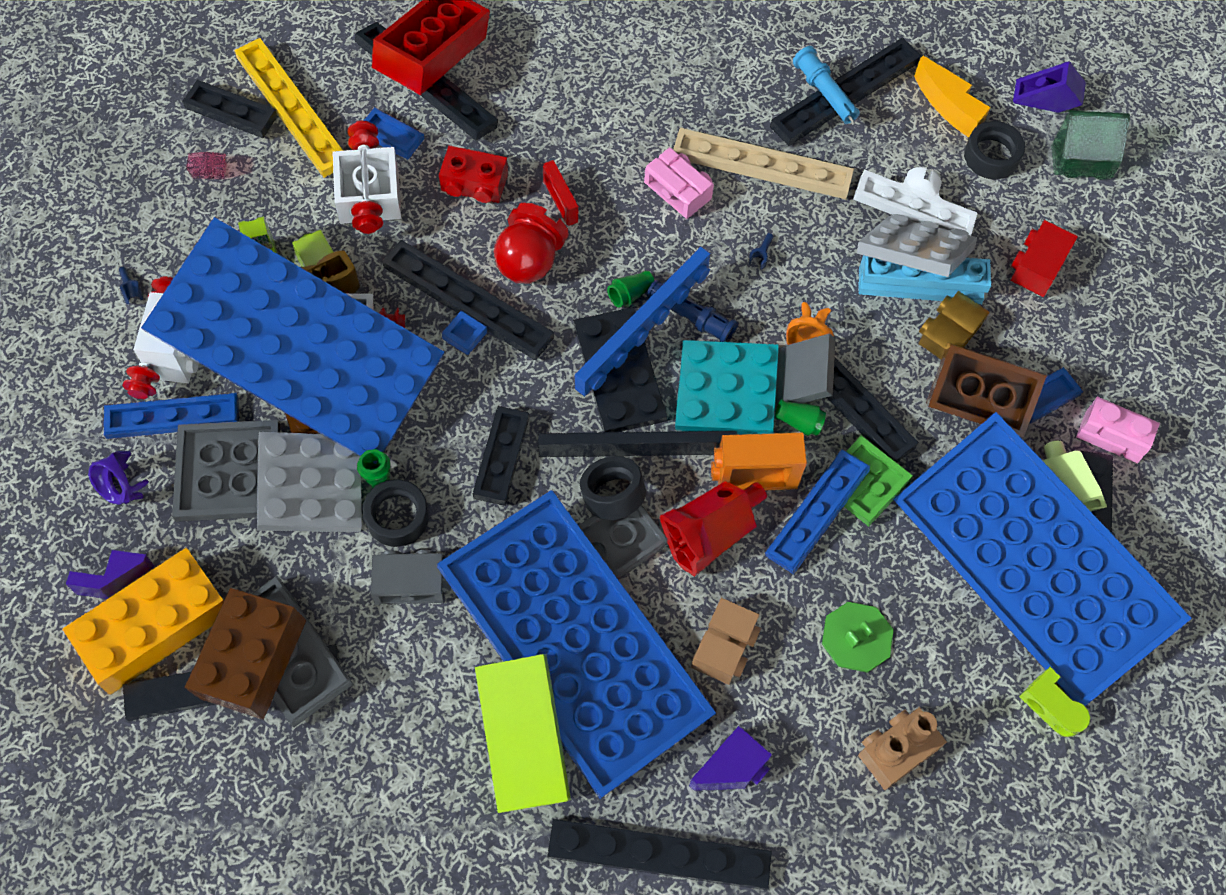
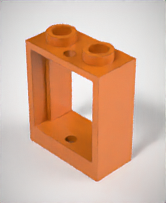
[711,433,807,490]

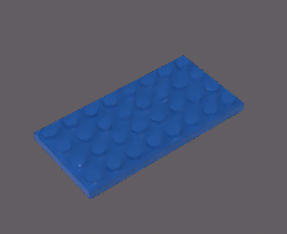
[141,217,444,464]
[893,412,1192,706]
[437,490,716,799]

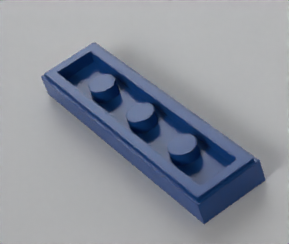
[104,393,239,439]
[765,449,870,575]

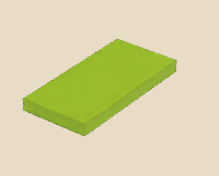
[475,654,571,813]

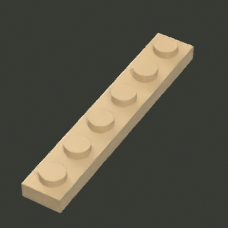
[673,128,854,199]

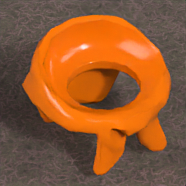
[786,302,834,345]

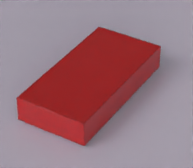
[543,160,578,226]

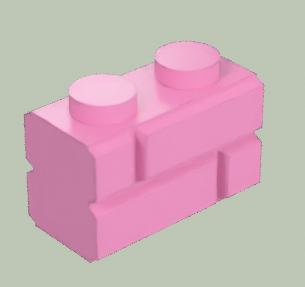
[644,147,714,219]
[1076,397,1160,464]

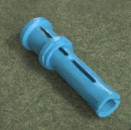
[793,46,860,124]

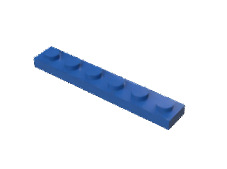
[575,247,710,397]

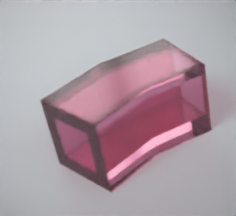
[186,152,227,179]

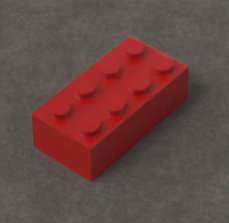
[372,0,490,95]

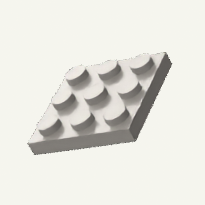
[857,214,977,277]
[257,432,362,532]

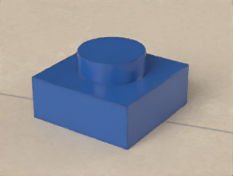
[442,311,487,355]

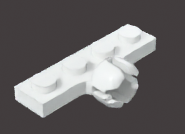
[853,167,977,236]

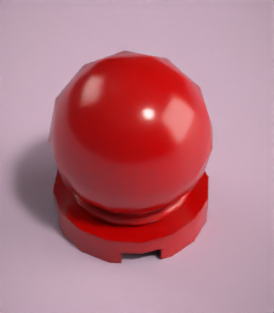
[493,202,569,284]

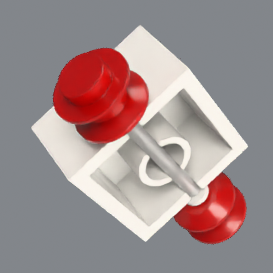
[333,120,401,234]
[122,276,199,399]

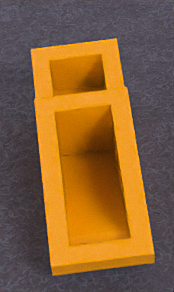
[914,55,991,137]

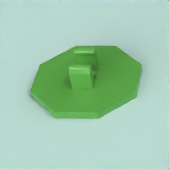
[822,602,893,673]

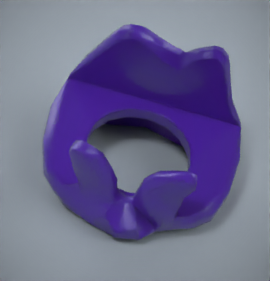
[88,451,149,505]

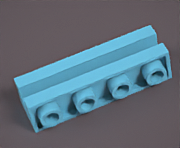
[859,255,991,305]

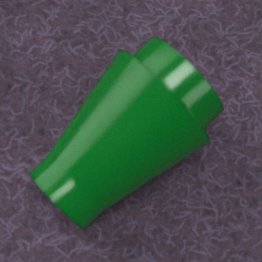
[607,270,655,308]
[775,400,826,436]
[357,449,391,489]

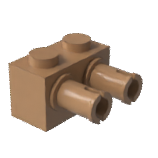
[858,707,947,790]

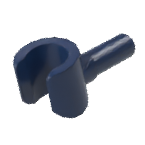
[748,233,774,270]
[119,267,144,304]

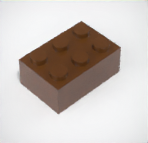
[926,342,1047,438]
[185,588,307,720]

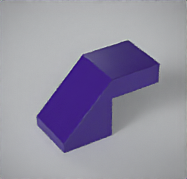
[66,550,154,599]

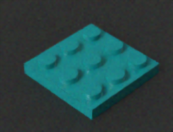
[675,340,779,435]

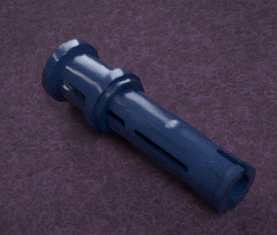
[647,280,739,342]

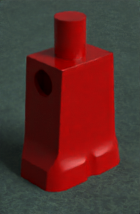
[660,481,767,577]

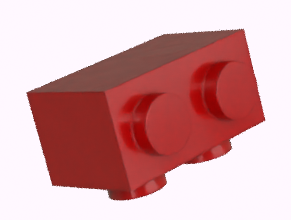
[439,145,508,203]
[1010,220,1078,297]

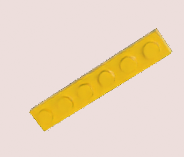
[234,38,343,178]

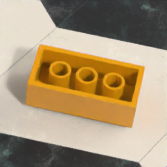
[62,547,224,695]

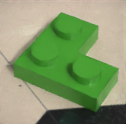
[844,436,913,527]

